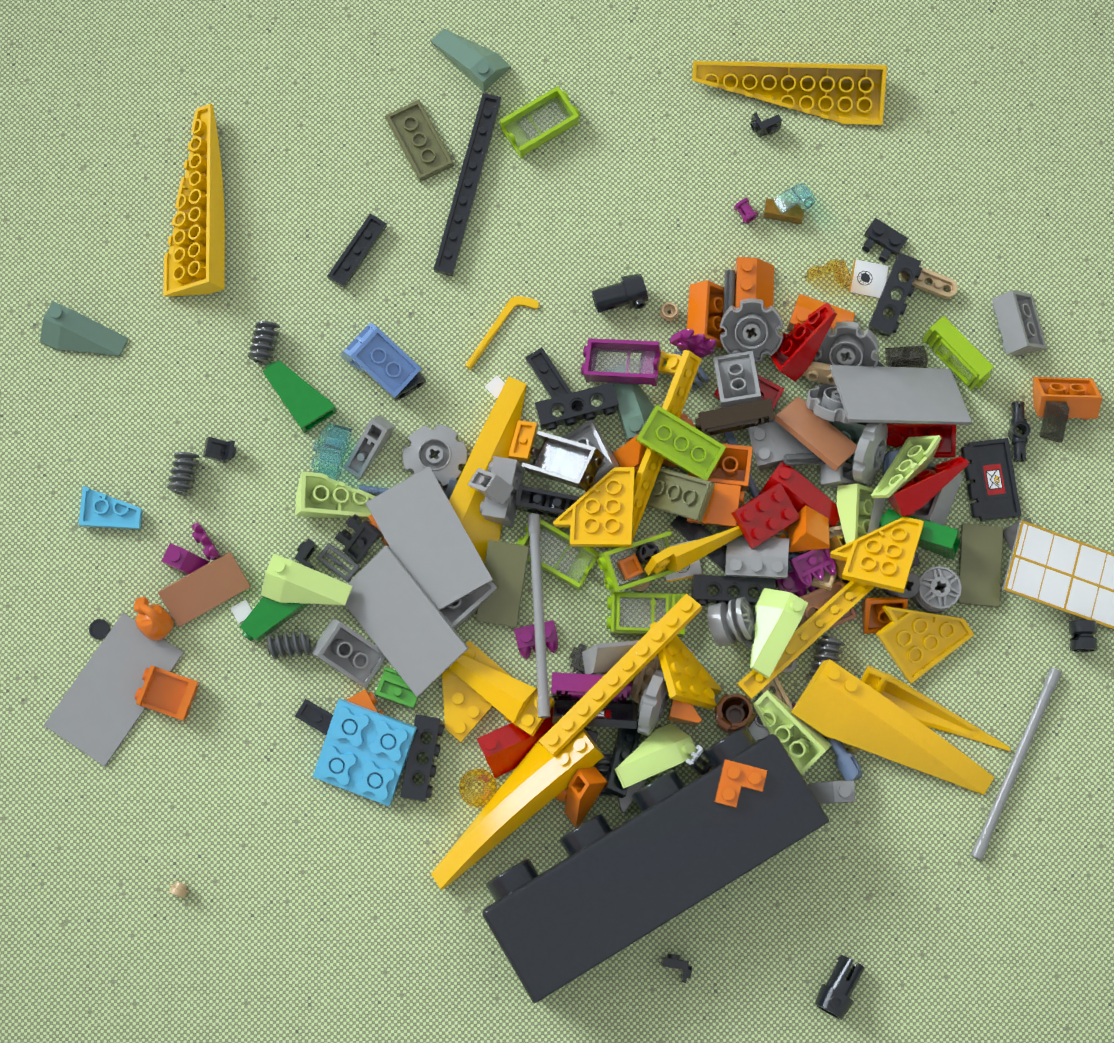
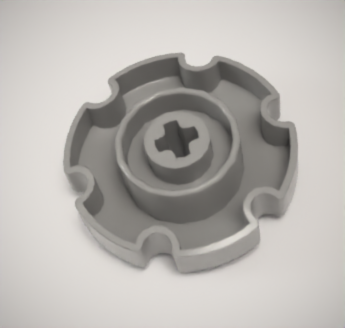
[720,298,783,363]
[815,321,879,368]
[806,384,858,423]
[853,423,888,484]
[403,425,467,488]
[638,669,668,736]

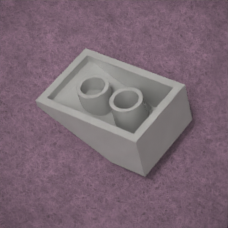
[713,350,762,408]
[562,420,620,489]
[748,421,813,470]
[440,581,498,630]
[310,619,386,689]

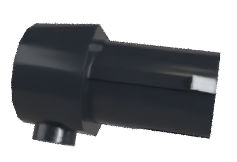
[591,274,648,313]
[814,955,865,1020]

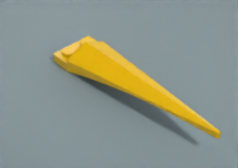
[644,526,743,576]
[449,655,555,736]
[860,665,1011,751]

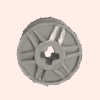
[912,566,962,614]
[708,597,755,647]

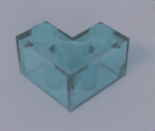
[311,423,352,481]

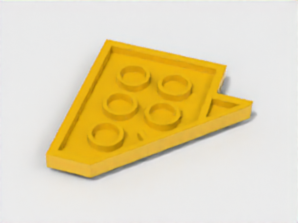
[553,467,635,547]
[831,517,924,593]
[876,606,974,684]
[650,622,722,710]
[442,640,510,743]

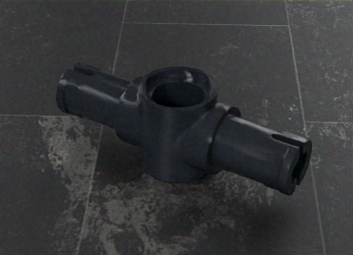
[1008,401,1031,462]

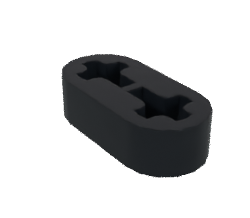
[392,372,426,401]

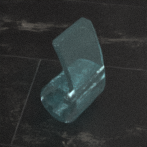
[774,183,816,214]

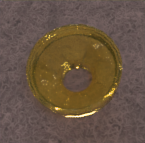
[459,769,497,807]

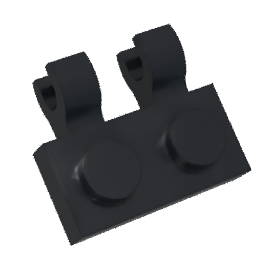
[862,218,908,263]
[335,514,382,564]

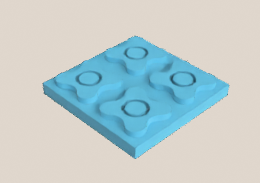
[313,698,417,806]

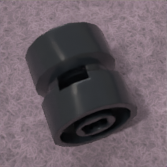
[1069,620,1098,652]

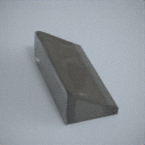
[885,345,928,368]
[1039,401,1069,443]

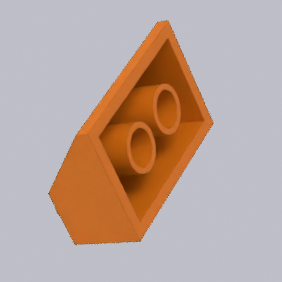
[735,257,774,308]
[687,280,725,348]
[787,294,855,331]
[1033,377,1102,420]
[688,443,753,491]

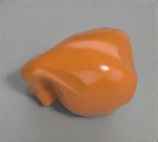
[134,597,174,641]

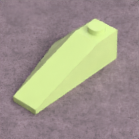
[871,435,941,498]
[295,471,376,519]
[836,483,875,544]
[261,554,353,606]
[750,588,808,678]
[753,690,832,775]
[615,724,697,789]

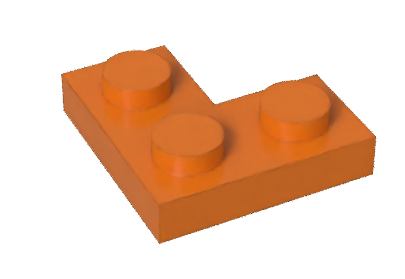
[714,759,767,808]

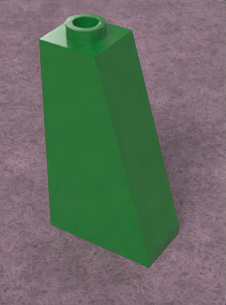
[263,361,337,433]
[879,509,960,560]
[239,597,310,642]

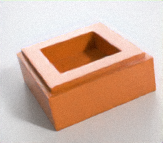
[616,554,644,581]

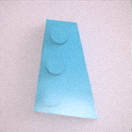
[78,486,143,530]

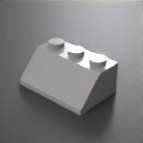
[992,290,1047,356]
[480,456,525,528]
[911,463,963,525]
[725,536,790,580]
[582,640,639,675]

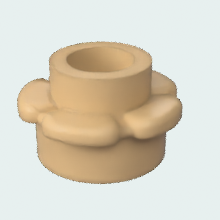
[660,302,679,321]
[169,881,189,899]

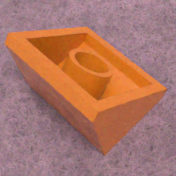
[788,505,830,552]
[861,597,908,634]
[667,699,702,727]

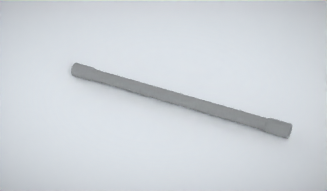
[528,514,551,718]
[970,668,1062,861]

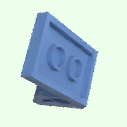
[339,322,422,398]

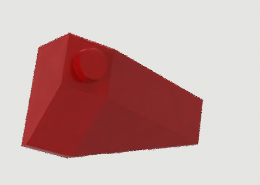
[769,302,837,382]
[886,423,956,458]
[887,457,969,517]
[759,461,840,527]
[477,707,555,778]

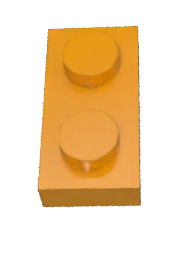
[508,420,538,462]

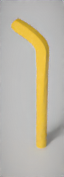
[465,296,539,370]

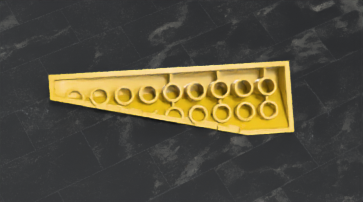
[692,61,887,125]
[163,103,225,297]
[449,376,527,565]
[791,659,994,795]
[431,728,604,890]

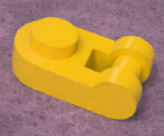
[658,351,681,376]

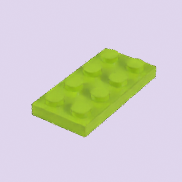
[635,405,726,480]

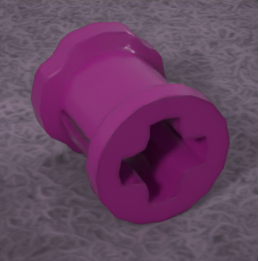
[734,198,759,224]

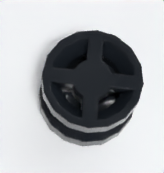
[635,542,659,564]

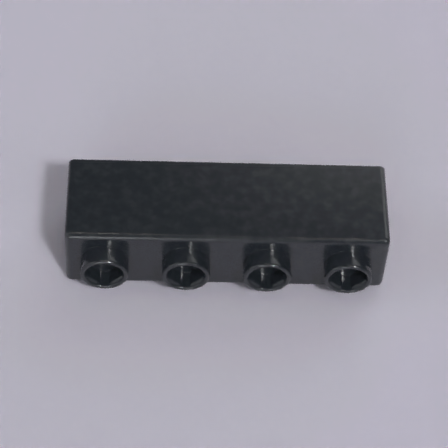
[482,727,829,1004]

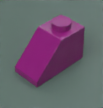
[161,543,210,575]

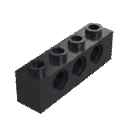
[867,252,923,337]
[535,382,619,431]
[515,485,580,518]
[691,574,775,606]
[400,714,444,802]

